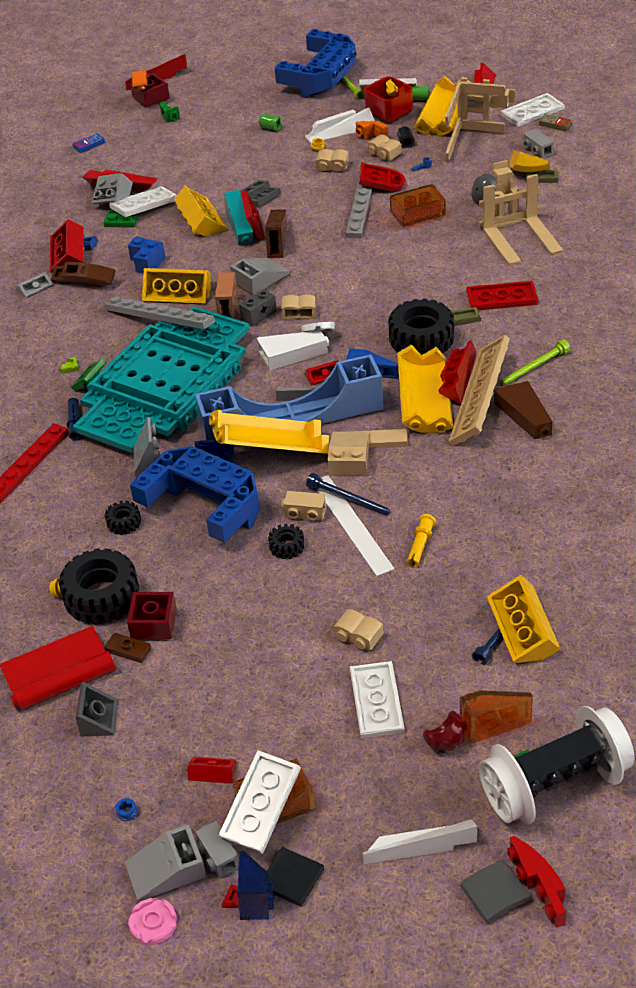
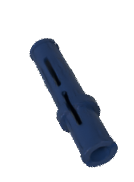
[67,398,80,440]

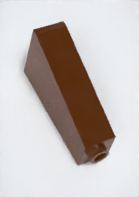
[265,209,287,258]
[494,381,553,439]

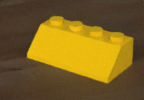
[174,186,228,237]
[142,268,212,304]
[487,575,561,663]

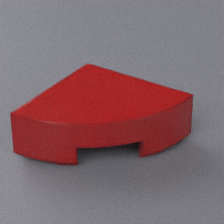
[222,884,253,908]

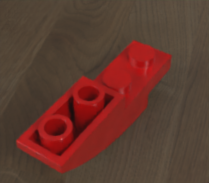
[507,836,566,928]

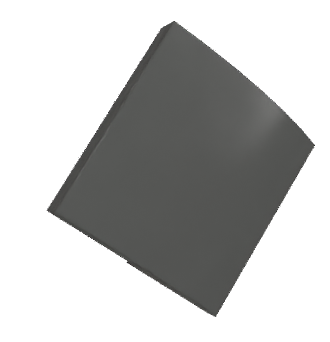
[240,180,281,207]
[460,860,530,923]

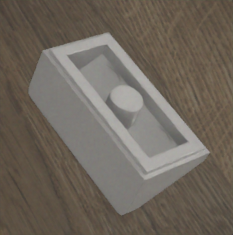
[17,272,54,298]
[276,386,313,401]

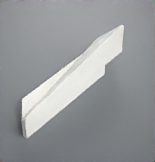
[305,108,375,143]
[362,820,477,864]

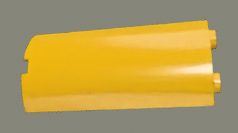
[413,76,470,136]
[397,345,454,433]
[209,409,329,454]

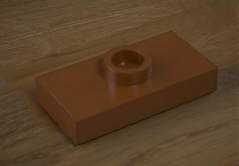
[104,633,151,663]

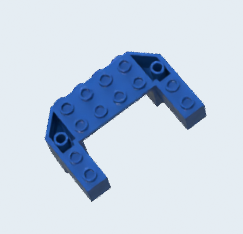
[275,29,357,98]
[130,446,260,543]

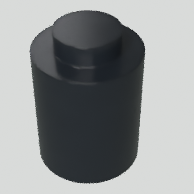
[397,126,415,148]

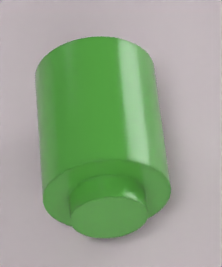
[412,86,430,101]
[258,114,282,131]

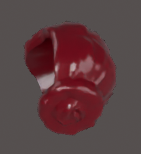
[423,711,467,752]

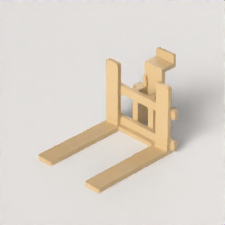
[445,77,515,162]
[479,160,563,265]

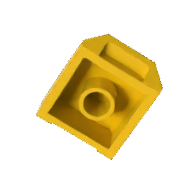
[509,150,550,172]

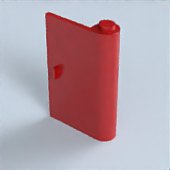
[0,626,116,710]

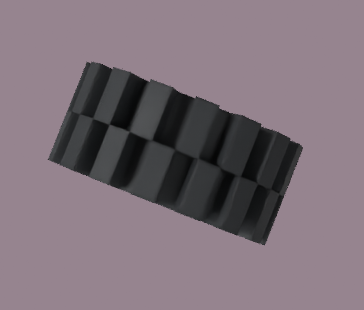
[105,500,141,535]
[268,524,305,559]

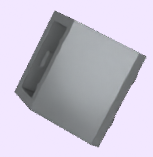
[92,173,133,204]

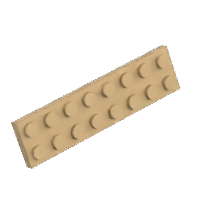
[448,335,510,446]

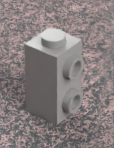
[523,129,554,158]
[195,821,240,879]

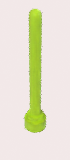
[340,76,365,100]
[501,339,570,386]

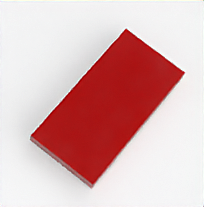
[466,281,538,310]

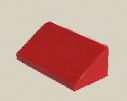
[305,360,339,386]
[188,757,236,784]

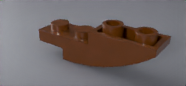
[51,262,116,286]

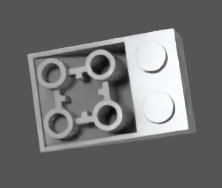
[230,258,290,295]
[133,417,161,478]
[125,824,206,902]

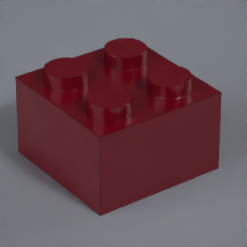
[130,73,170,107]
[127,592,177,639]

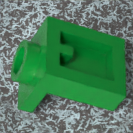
[159,102,180,123]

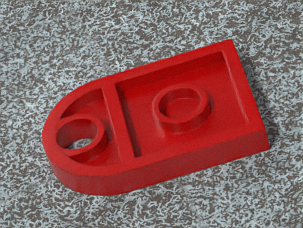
[359,162,405,192]

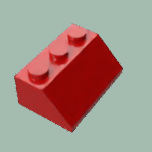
[49,219,84,273]

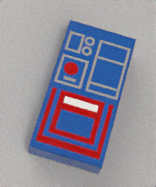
[73,133,105,153]

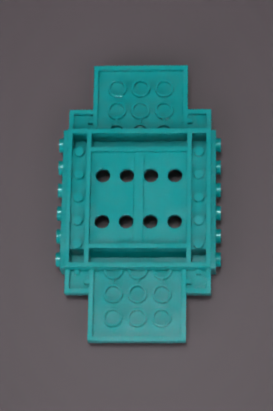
[73,306,250,453]

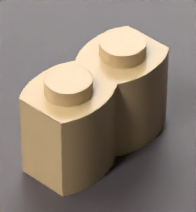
[367,135,402,161]
[316,149,349,172]
[281,295,316,320]
[334,609,384,651]

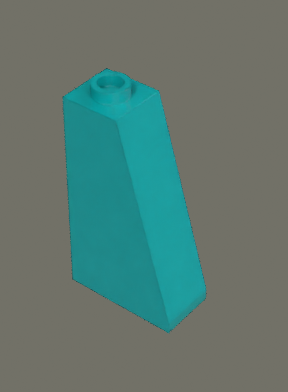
[224,190,253,245]

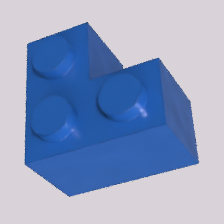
[128,236,165,274]

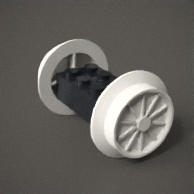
[479,706,635,825]

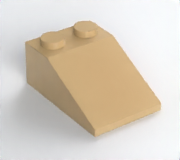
[328,432,369,476]

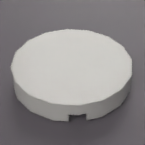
[301,322,335,332]

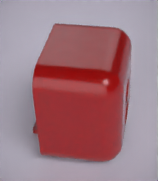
[364,76,413,123]

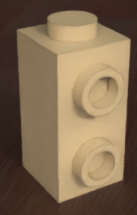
[281,491,326,521]

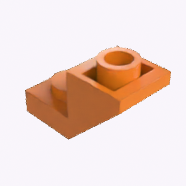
[132,70,148,91]
[355,121,388,140]

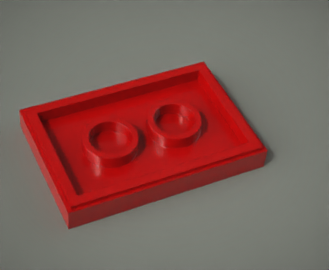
[241,190,265,241]

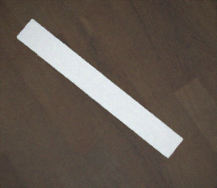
[317,475,394,576]

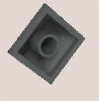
[76,682,118,737]

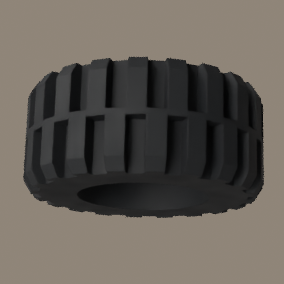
[388,298,454,355]
[59,548,139,624]

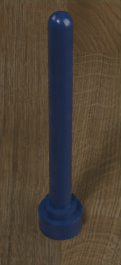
[306,473,390,515]
[472,628,503,665]

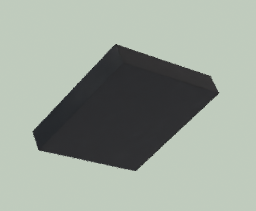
[259,847,324,907]

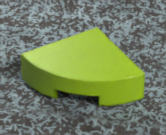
[61,356,79,374]

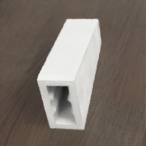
[257,330,329,370]

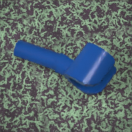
[412,157,432,172]

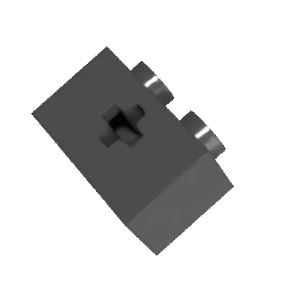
[239,289,277,327]

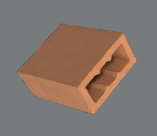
[215,272,238,319]

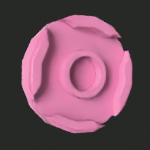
[128,898,177,945]

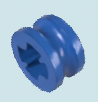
[115,798,137,821]

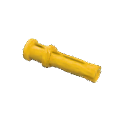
[406,514,436,568]

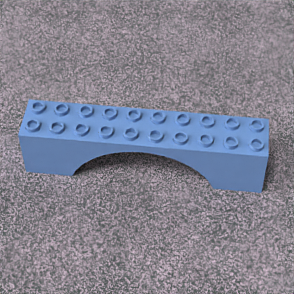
[195,354,384,450]

